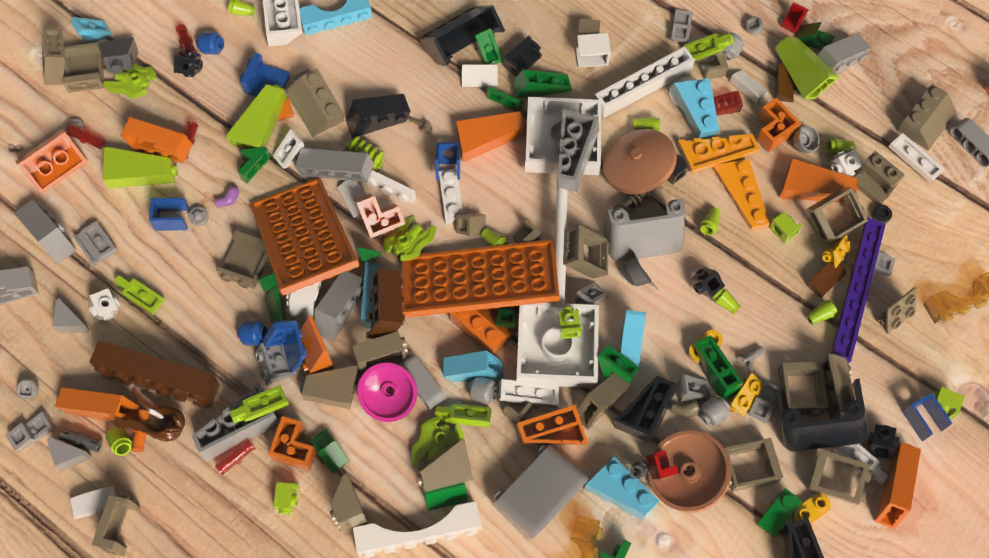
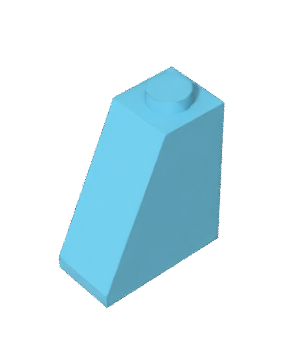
[619,310,646,366]
[442,350,503,382]

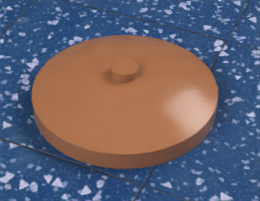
[603,129,677,194]
[648,430,732,513]

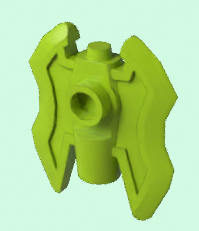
[103,63,157,99]
[383,215,437,261]
[411,417,464,468]

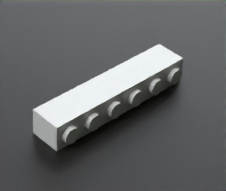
[594,47,695,119]

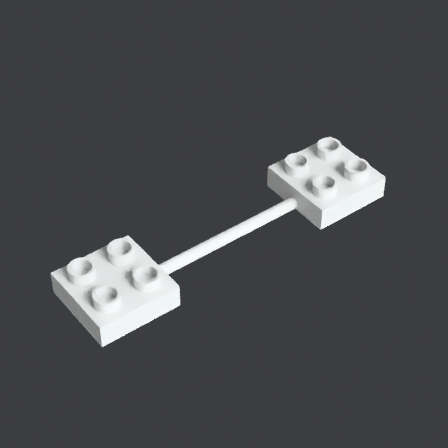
[516,97,602,388]

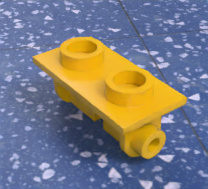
[822,234,850,268]
[728,373,764,417]

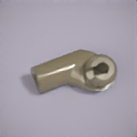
[670,400,701,418]

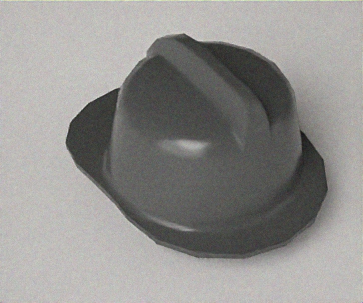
[621,252,658,290]

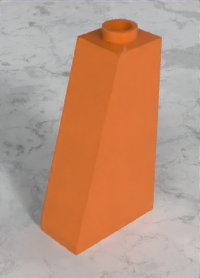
[456,111,527,162]
[779,158,859,203]
[55,387,143,423]
[875,442,921,529]

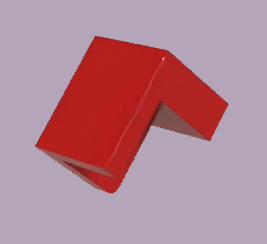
[781,2,809,34]
[646,450,679,479]

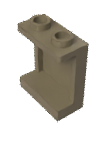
[63,43,105,93]
[854,150,905,205]
[216,230,269,289]
[92,493,140,557]

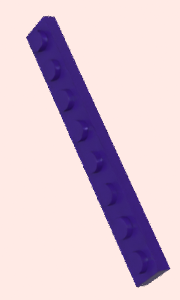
[831,218,886,364]

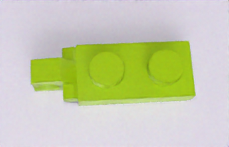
[684,33,734,61]
[114,275,165,315]
[229,385,289,423]
[435,403,492,427]

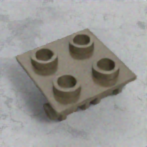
[614,191,666,221]
[878,287,917,334]

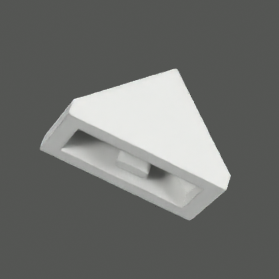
[273,129,305,169]

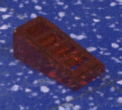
[713,91,743,116]

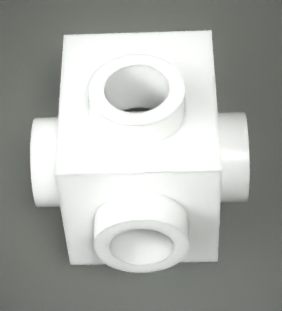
[828,150,863,176]
[88,289,120,321]

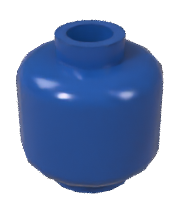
[196,32,224,55]
[237,320,268,346]

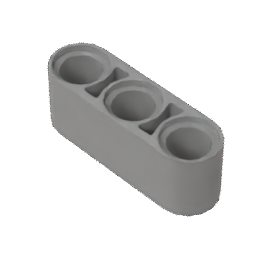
[950,118,989,167]
[399,354,446,410]

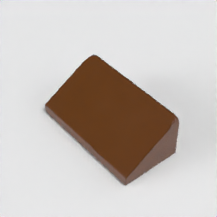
[775,64,794,102]
[807,262,847,298]

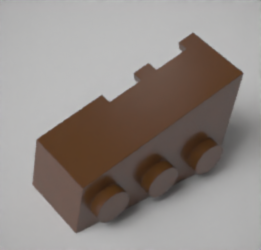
[366,268,405,339]

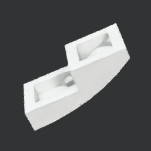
[70,486,116,519]

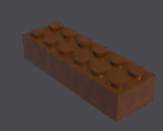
[89,340,220,408]

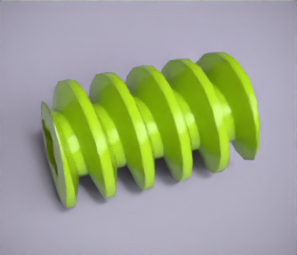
[345,136,385,172]

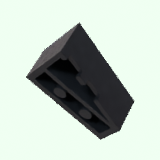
[346,94,411,138]
[614,376,676,444]
[784,518,824,558]

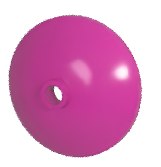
[358,362,418,422]

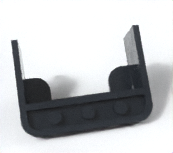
[419,5,505,66]
[775,378,867,452]

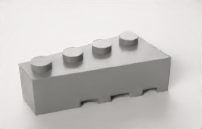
[557,109,599,192]
[192,383,279,461]

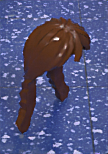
[113,385,185,442]

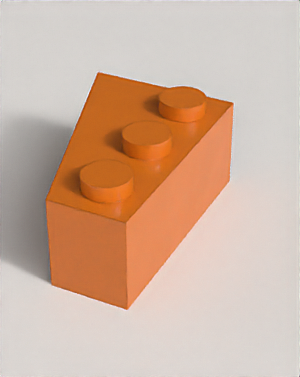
[120,117,193,163]
[516,405,588,446]

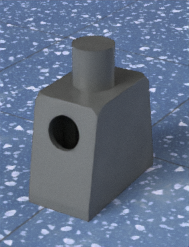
[100,37,138,74]

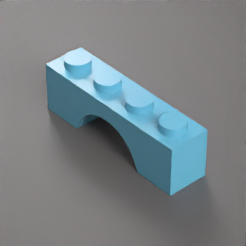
[299,0,372,36]

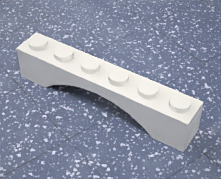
[353,501,482,558]

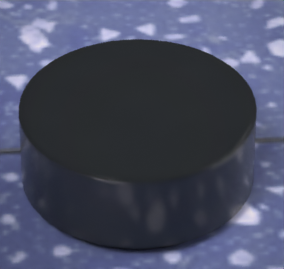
[872,205,892,224]

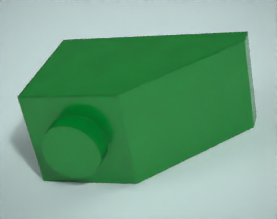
[756,488,802,538]

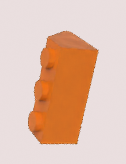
[15,130,88,194]
[450,308,518,356]

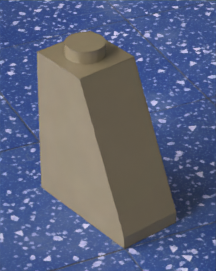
[300,365,360,409]
[577,373,631,430]
[416,438,473,492]

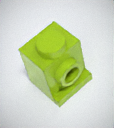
[769,212,802,244]
[558,307,582,339]
[932,387,965,419]
[273,482,300,515]

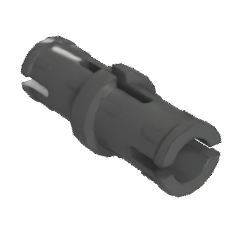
[59,427,103,453]
[630,460,649,479]

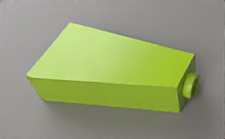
[775,36,840,99]
[226,84,287,149]
[103,147,178,189]

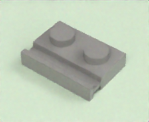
[73,221,118,266]

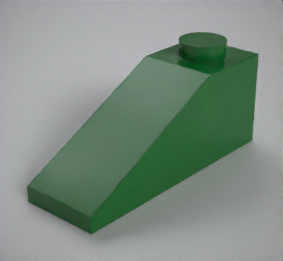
[513,69,572,98]
[693,335,743,400]

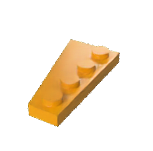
[677,134,760,174]
[713,159,770,230]

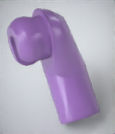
[215,186,239,208]

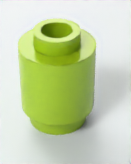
[105,427,132,456]

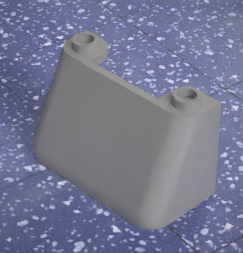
[604,198,685,262]
[491,444,589,539]

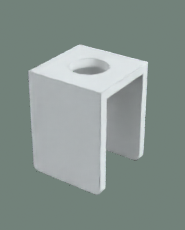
[576,33,611,67]

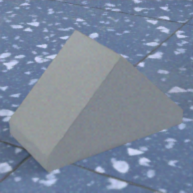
[575,282,609,305]
[52,298,89,333]
[677,375,710,403]
[47,437,91,471]

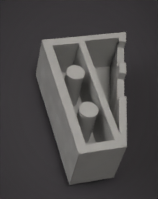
[818,33,872,75]
[14,199,76,264]
[0,266,39,305]
[314,271,364,342]

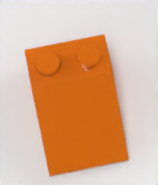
[301,315,334,374]

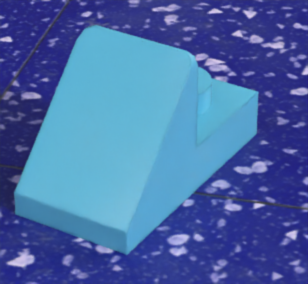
[71,17,111,44]

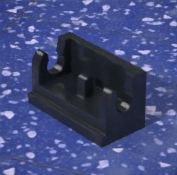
[504,36,542,77]

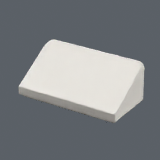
[462,65,498,87]
[730,70,768,104]
[337,180,364,218]

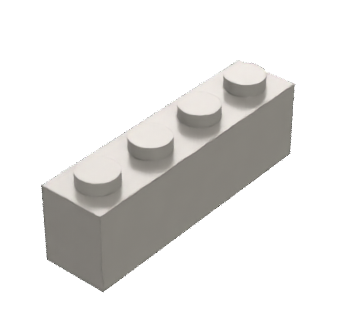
[295,147,374,182]

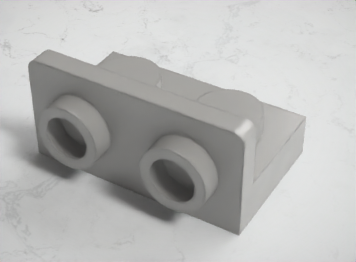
[255,343,294,386]

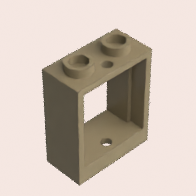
[42,28,65,85]
[806,187,868,243]
[563,224,609,279]
[352,331,409,376]
[778,362,829,416]
[724,438,783,492]
[808,449,872,506]

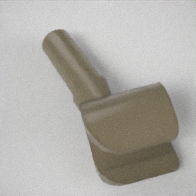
[409,118,433,135]

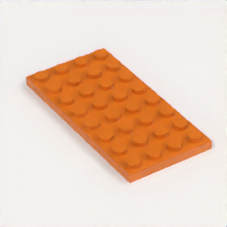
[250,177,359,295]
[402,239,560,318]

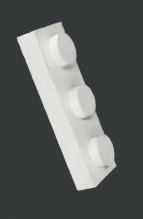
[889,133,944,183]
[439,169,463,224]
[365,170,416,205]
[499,379,559,407]

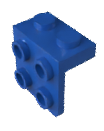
[240,53,290,97]
[263,320,306,373]

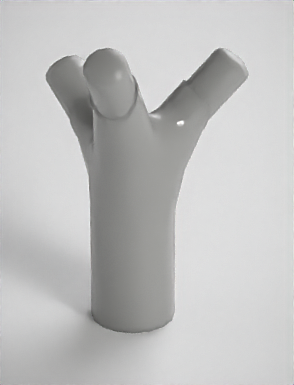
[737,346,765,369]

